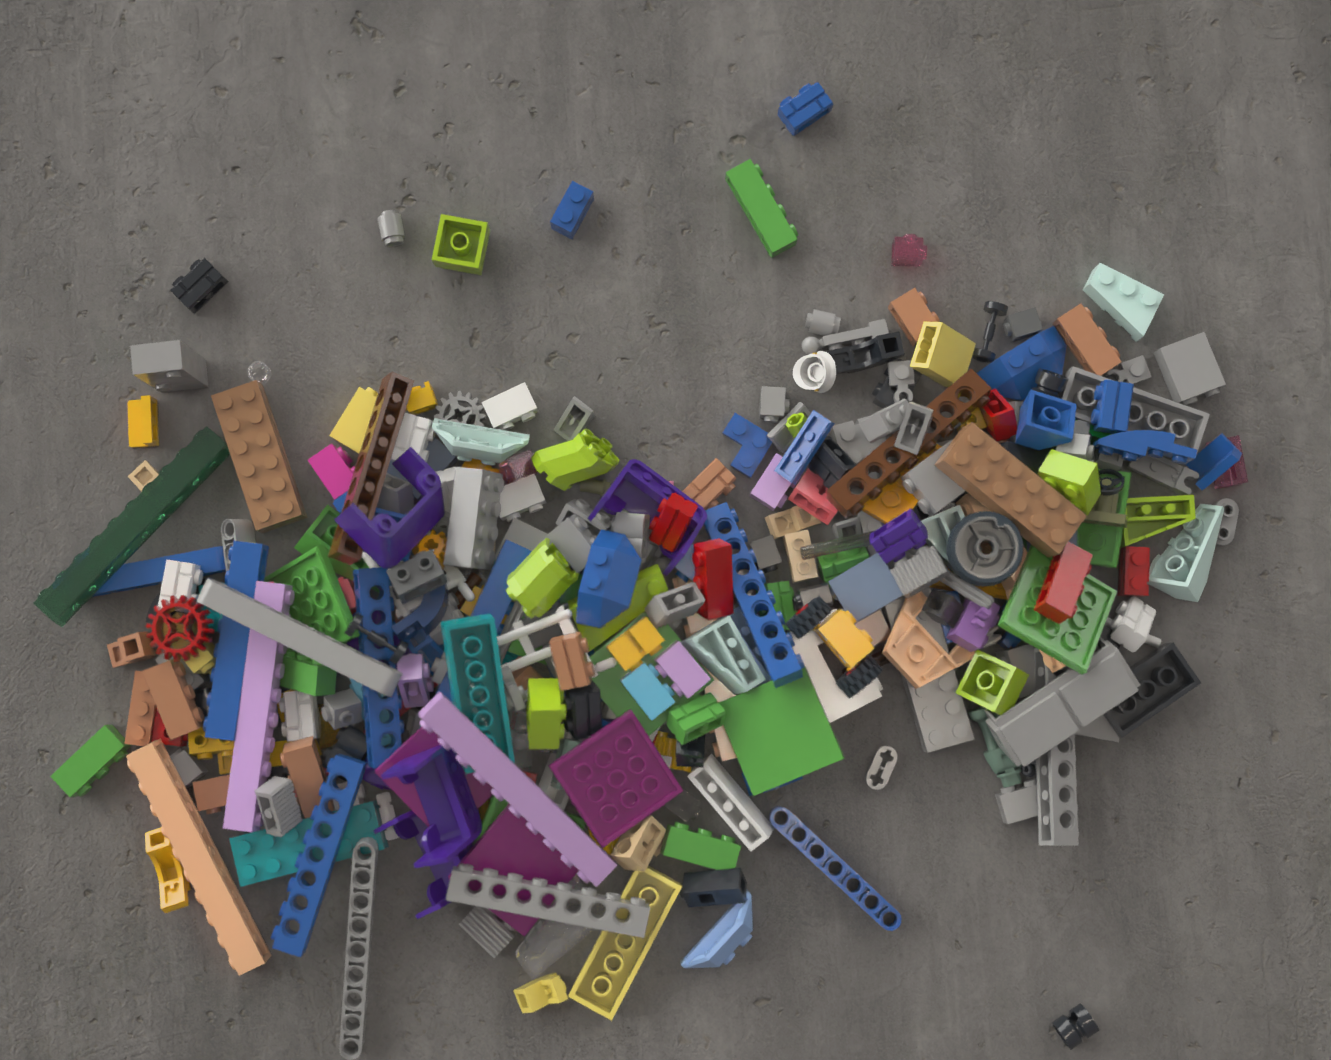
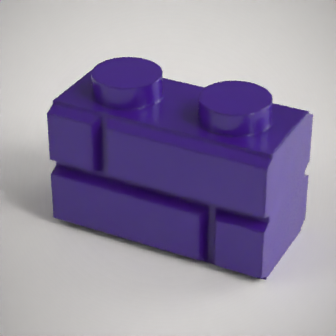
[870,508,928,564]

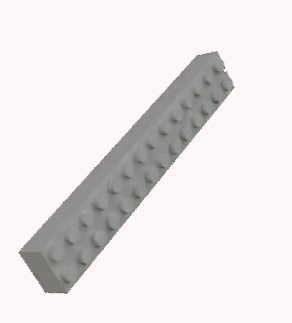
[830,416,974,753]

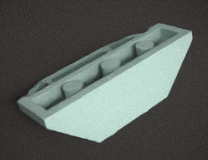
[432,418,529,465]

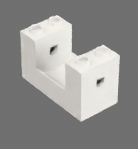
[790,609,883,723]

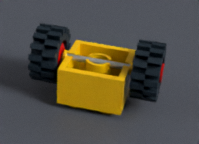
[786,595,883,698]

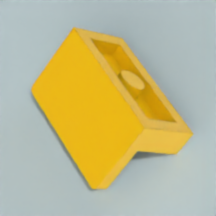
[128,395,159,448]

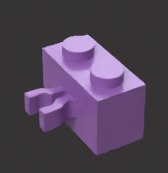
[946,598,1000,652]

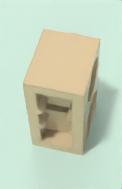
[783,530,818,583]
[610,815,666,871]

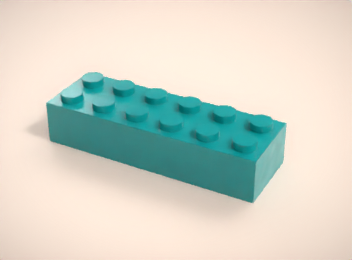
[441,613,515,774]
[229,800,389,887]

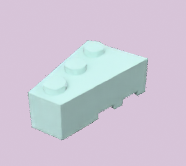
[1083,263,1164,342]
[921,505,965,575]
[680,615,766,695]

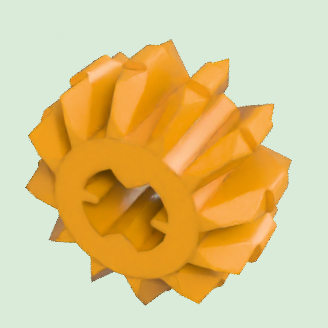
[412,529,447,570]

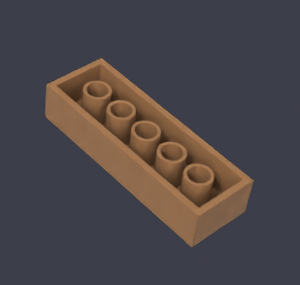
[211,380,308,533]
[934,422,1087,557]

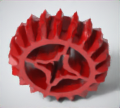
[145,595,215,662]

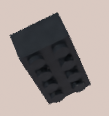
[1103,642,1201,738]

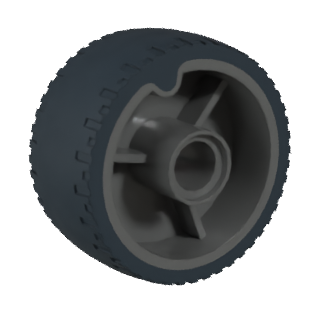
[946,511,1023,586]

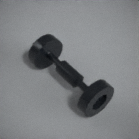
[972,301,1008,363]
[344,612,409,665]

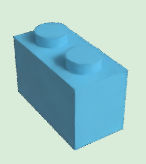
[620,662,675,720]

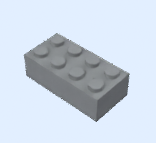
[444,467,504,570]

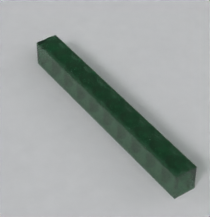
[33,426,230,627]

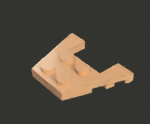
[882,591,976,689]

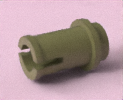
[580,478,611,498]

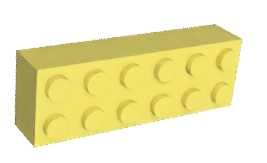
[568,866,682,1021]

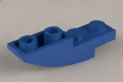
[1092,430,1197,464]

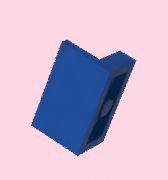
[1185,433,1242,491]

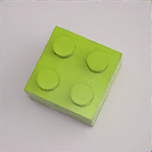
[432,214,490,275]
[1038,449,1101,515]
[955,650,1029,715]
[526,678,566,749]

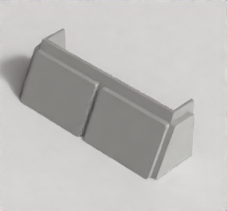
[984,637,1140,767]

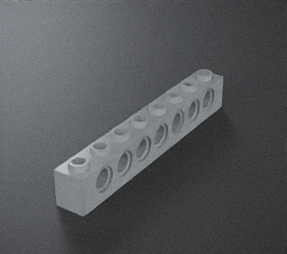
[1033,648,1079,846]
[446,863,650,938]

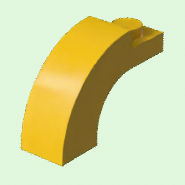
[145,828,191,913]

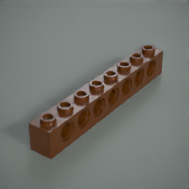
[826,368,991,519]
[328,371,414,565]

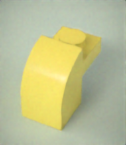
[513,972,568,1013]

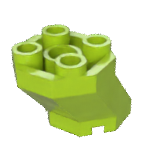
[531,428,619,491]
[506,538,579,619]

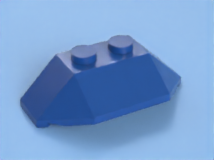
[977,326,1067,401]
[576,529,642,629]

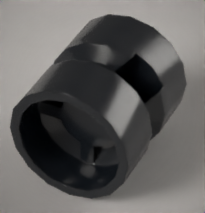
[1031,368,1069,399]
[1052,1003,1100,1050]

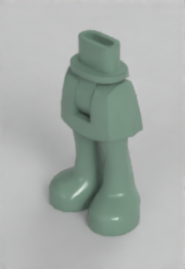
[968,706,1022,787]

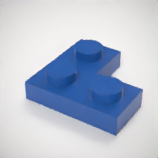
[722,413,772,478]

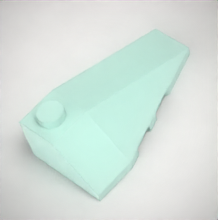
[1147,504,1224,602]

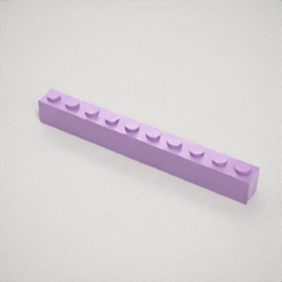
[223,581,295,832]
[418,692,617,887]

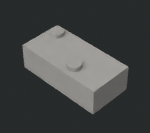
[130,340,208,393]

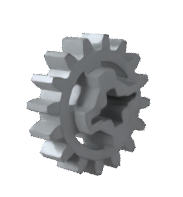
[434,391,486,427]

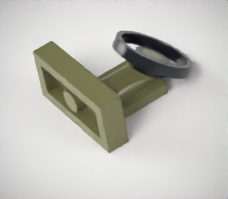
[1082,469,1128,528]

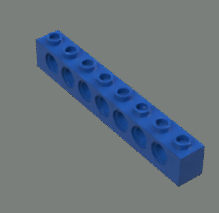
[703,502,805,688]
[353,567,404,768]
[271,754,368,957]

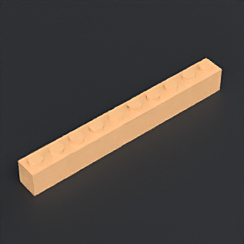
[126,738,272,976]

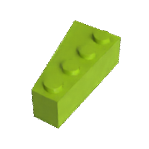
[568,564,669,652]

